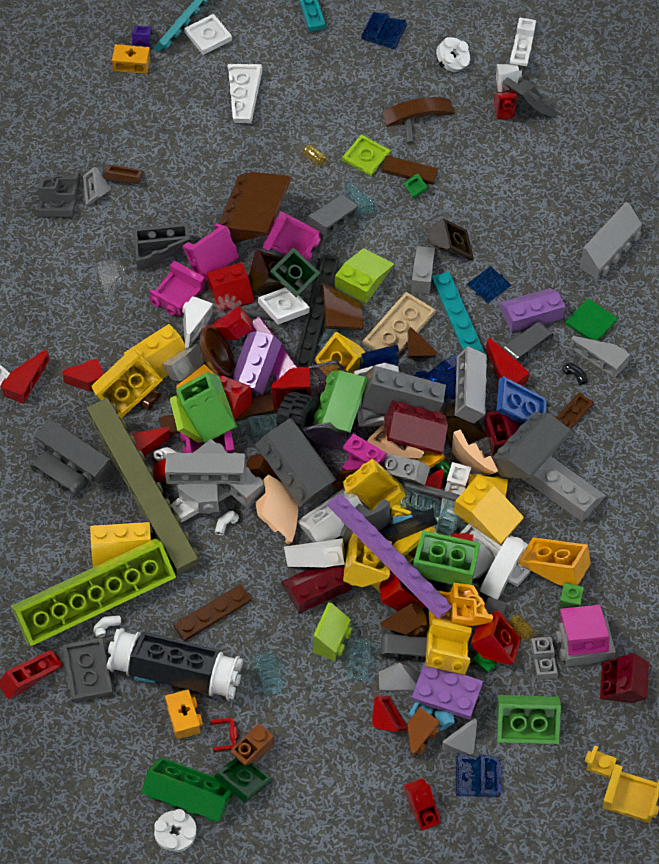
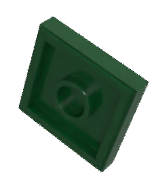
[214,758,273,803]

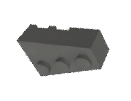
[306,194,359,254]
[133,223,190,270]

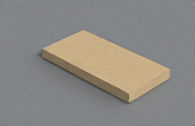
[362,292,436,362]

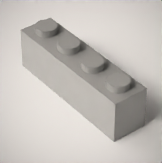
[455,346,487,424]
[194,439,265,508]
[165,452,246,484]

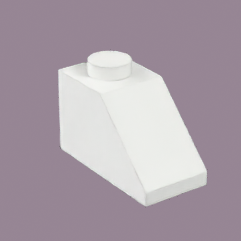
[496,64,522,92]

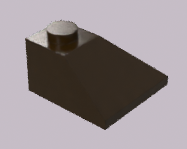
[427,218,474,260]
[249,250,285,295]
[440,403,487,449]

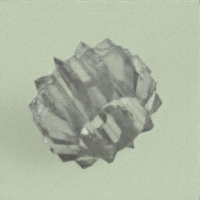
[212,295,244,321]

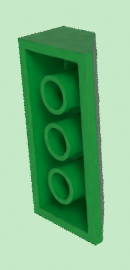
[141,757,233,822]

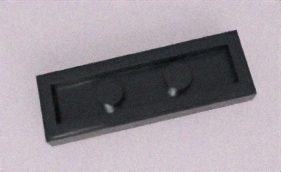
[379,508,438,543]

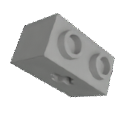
[383,453,430,485]

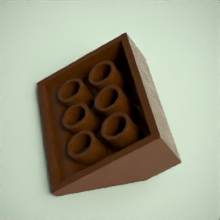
[219,172,292,243]

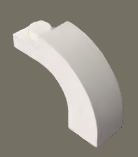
[480,536,528,600]

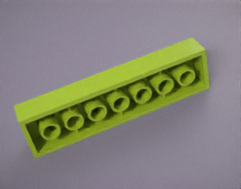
[11,539,176,646]

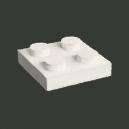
[184,14,232,55]
[258,288,310,325]

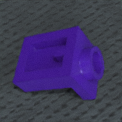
[132,25,152,48]

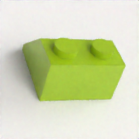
[313,602,353,661]

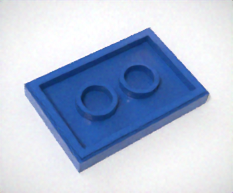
[496,376,547,424]

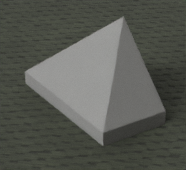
[83,167,111,205]
[473,538,495,580]
[379,663,419,691]
[442,718,477,755]

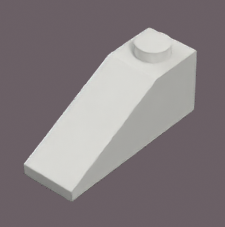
[182,296,213,348]
[284,538,346,567]

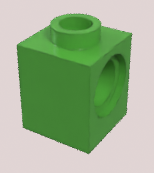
[558,583,584,610]

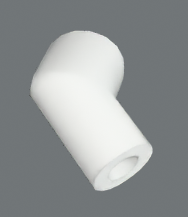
[153,447,176,461]
[215,511,239,536]
[93,615,121,638]

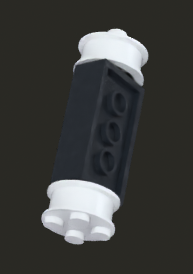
[107,628,243,700]

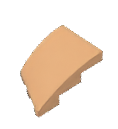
[367,425,424,458]
[452,430,498,476]
[255,475,298,544]

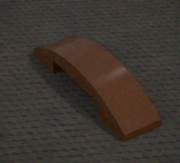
[382,97,454,127]

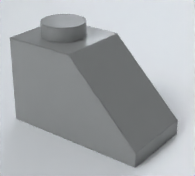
[178,484,219,514]

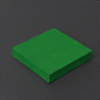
[565,298,618,341]

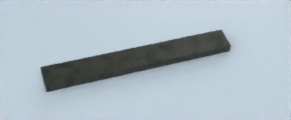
[294,254,340,373]

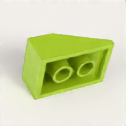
[335,248,395,303]

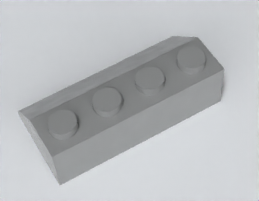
[580,202,642,280]
[522,456,606,522]

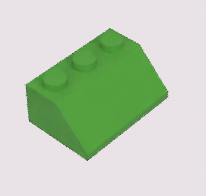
[313,371,368,433]
[413,530,481,585]
[497,695,561,744]

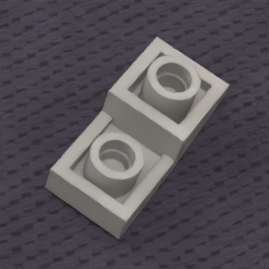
[531,637,558,680]

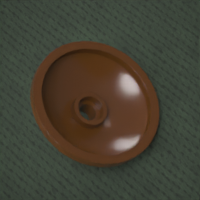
[199,324,235,378]

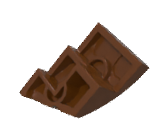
[322,283,363,330]

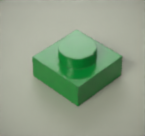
[403,173,428,199]
[473,653,499,673]

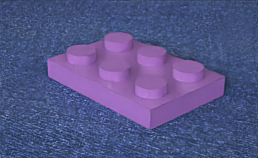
[411,662,483,720]

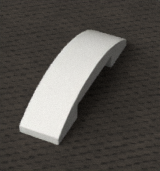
[510,18,536,66]
[434,462,471,536]

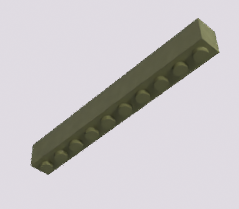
[87,398,200,575]

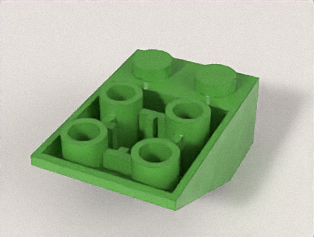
[176,372,237,443]

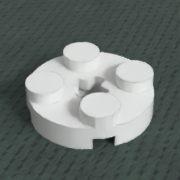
[436,37,470,72]
[154,809,197,852]

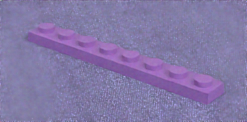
[327,494,452,619]

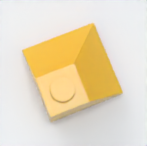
[314,332,370,375]

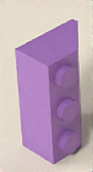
[498,288,565,333]
[231,331,282,395]

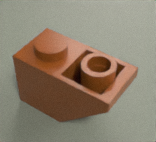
[407,707,440,758]
[230,723,274,766]

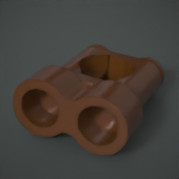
[139,389,161,410]

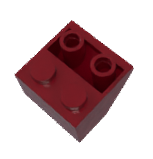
[483,411,522,456]
[600,653,649,703]

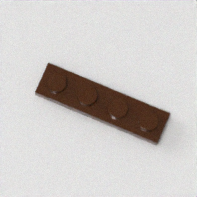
[173,584,251,641]

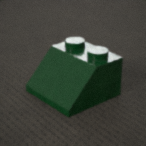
[269,247,320,298]

